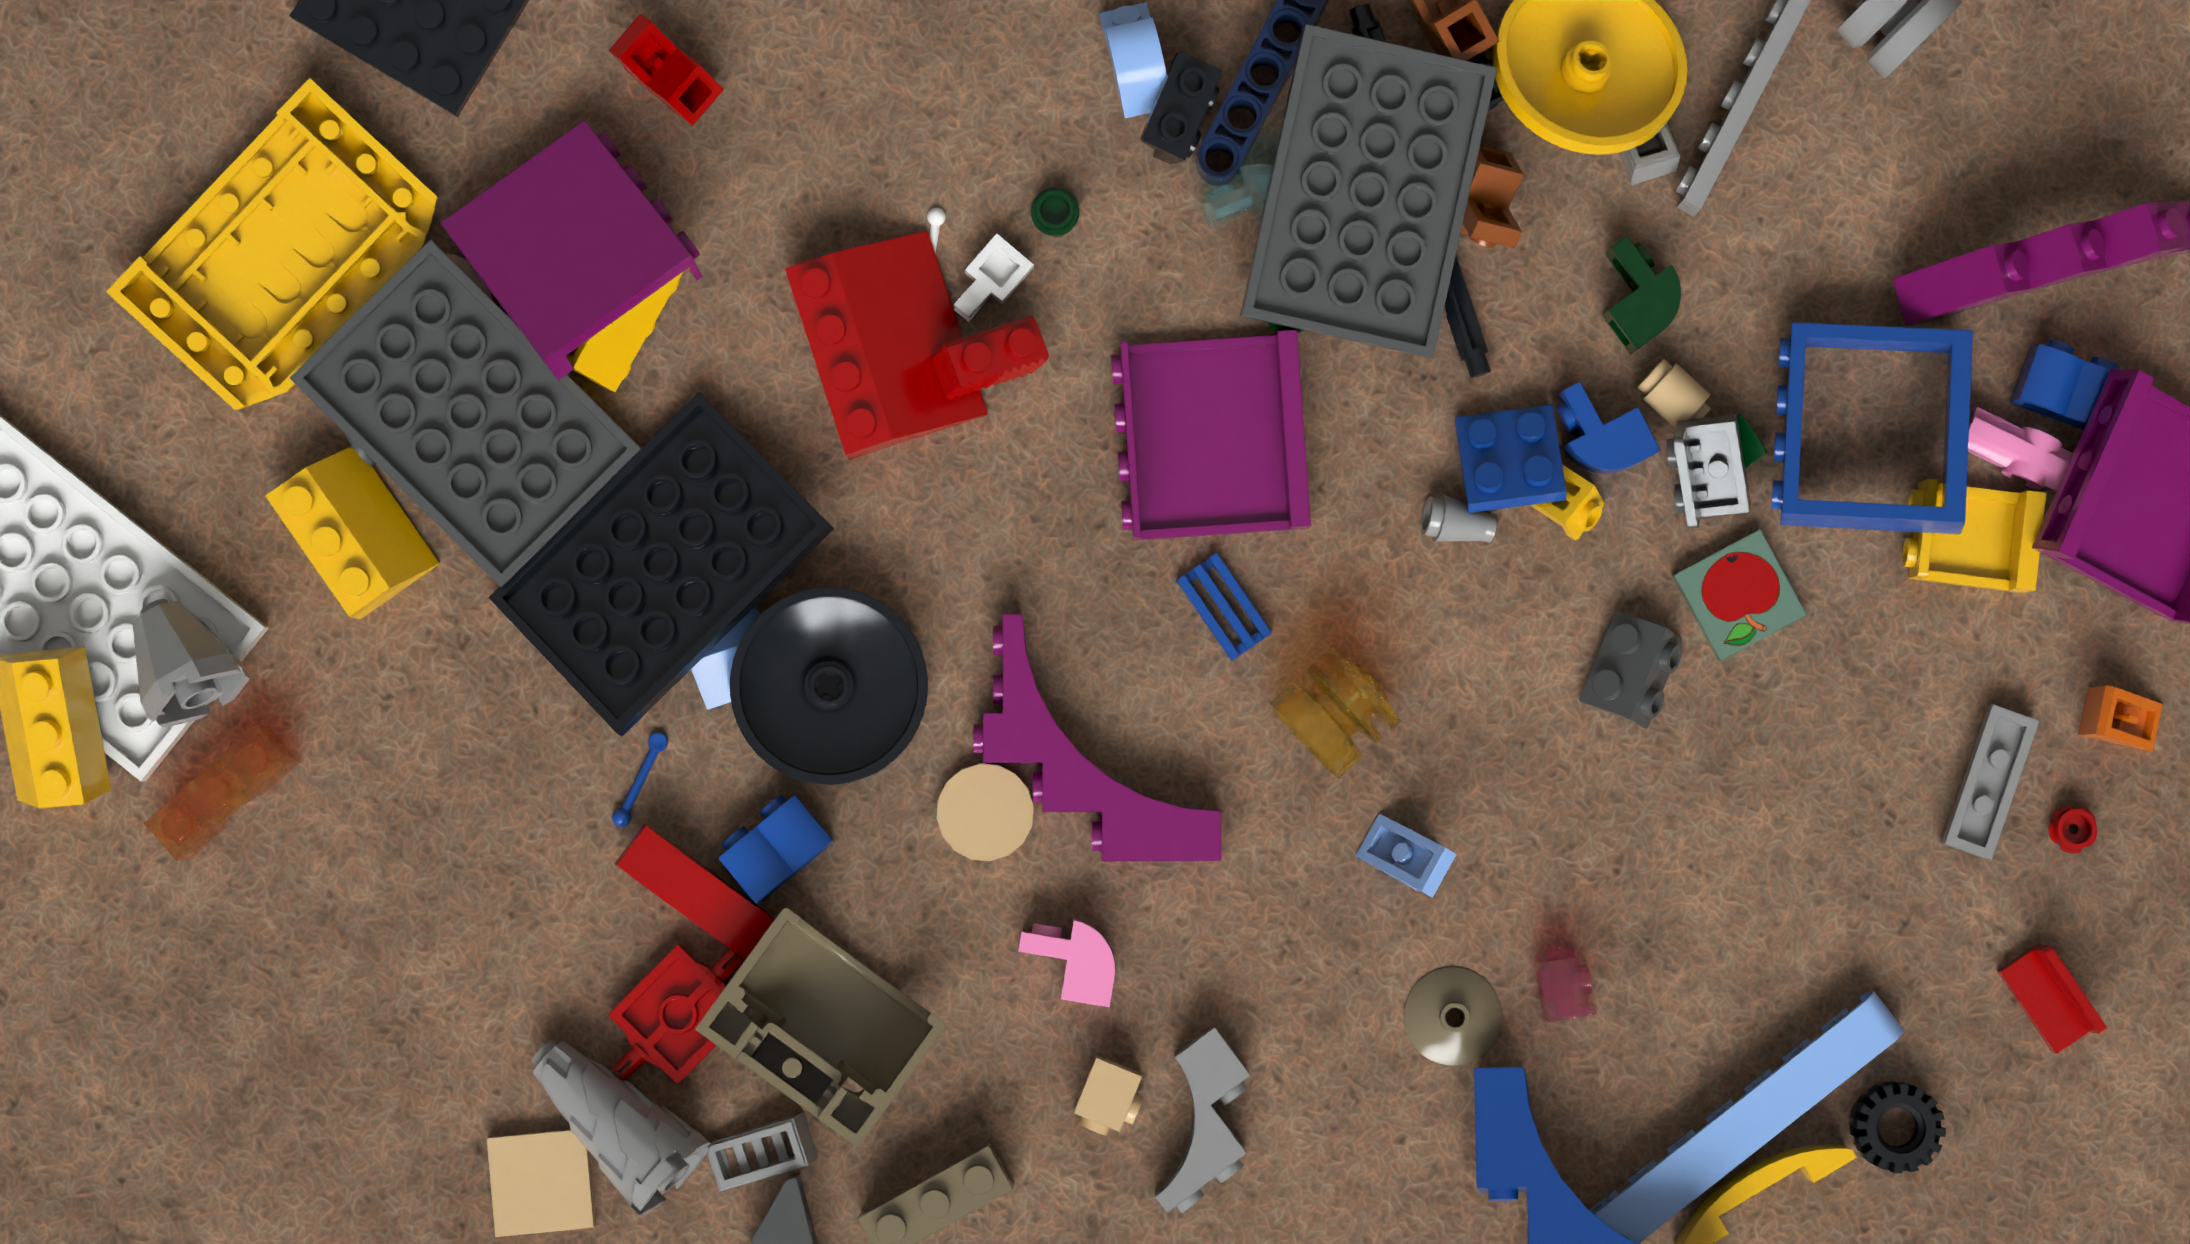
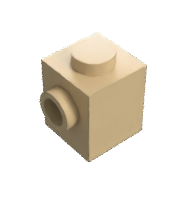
[1074,1055,1144,1136]

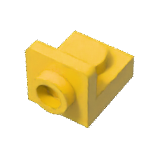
[1530,465,1605,541]

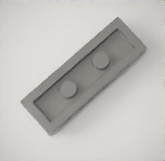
[1941,704,2039,860]

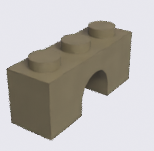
[857,1141,1014,1244]

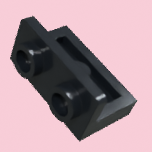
[1140,51,1223,164]

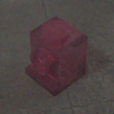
[1534,946,1597,1022]

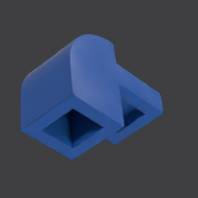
[1555,382,1661,474]

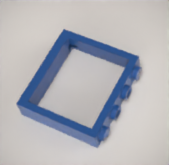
[1771,322,1973,534]

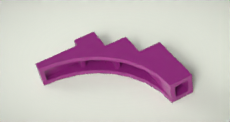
[1893,200,2190,326]
[973,614,1221,862]

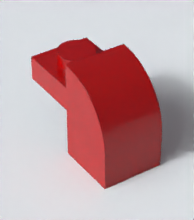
[608,13,724,126]

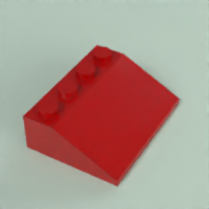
[785,230,988,460]

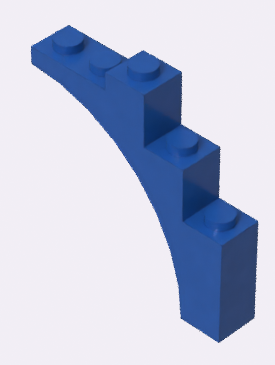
[1474,1067,1638,1244]

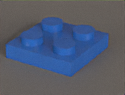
[1455,404,1567,513]

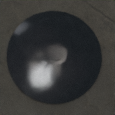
[730,587,928,785]

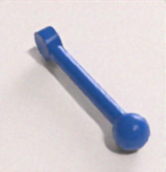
[612,732,668,827]

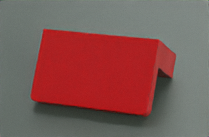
[1997,944,2107,1054]

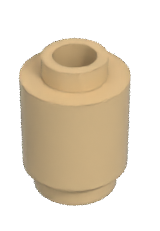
[1637,358,1711,429]

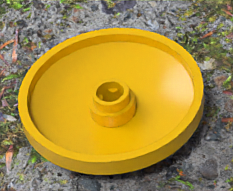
[1492,0,1687,155]

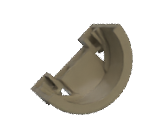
[695,908,945,1148]

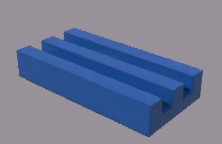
[1176,553,1272,661]

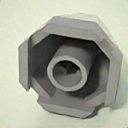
[133,599,250,728]

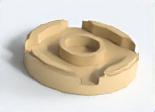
[936,764,1034,861]

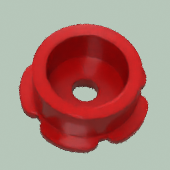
[2048,805,2098,853]

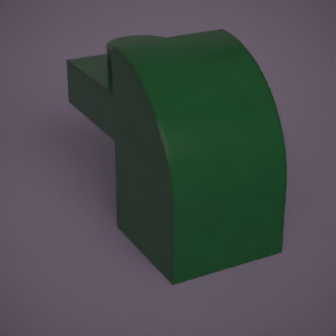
[1602,236,1681,355]

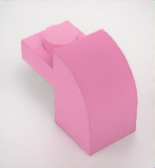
[1018,919,1115,1007]

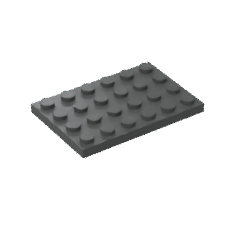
[1240,24,1497,358]
[290,239,641,587]

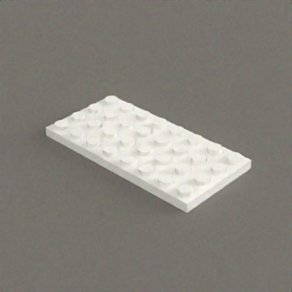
[0,414,269,782]

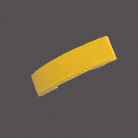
[1675,1144,1857,1244]

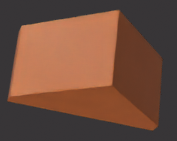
[2078,685,2163,752]

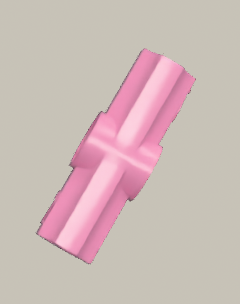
[1968,407,2073,494]

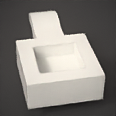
[954,233,1034,323]

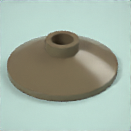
[1404,967,1502,1066]

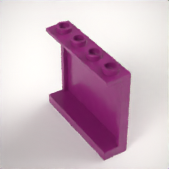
[441,121,703,381]
[1111,330,1311,541]
[2032,369,2190,624]

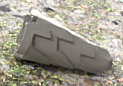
[532,1040,711,1216]

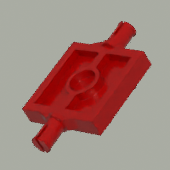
[608,944,745,1085]

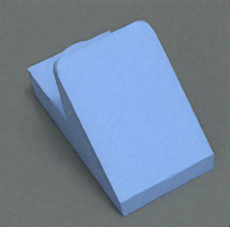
[1356,814,1457,898]

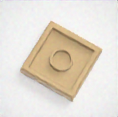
[487,1129,596,1237]

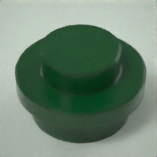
[1031,187,1079,237]

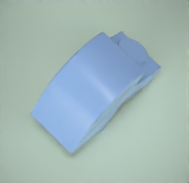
[1099,2,1167,118]

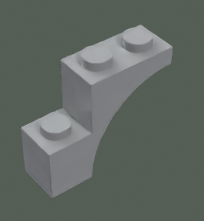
[1155,1025,1250,1213]

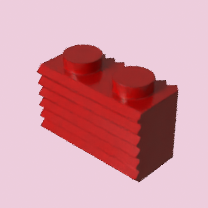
[931,316,1049,400]

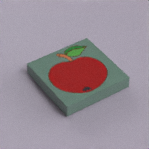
[1672,529,1807,662]

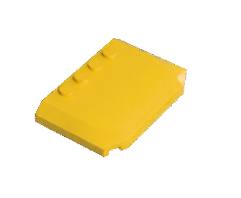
[106,78,439,410]

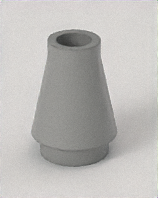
[1421,494,1497,543]

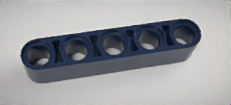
[1196,0,1328,186]

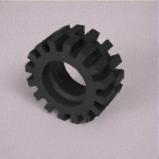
[1850,1081,1946,1174]

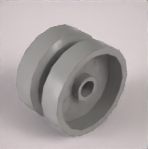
[1836,0,1963,79]

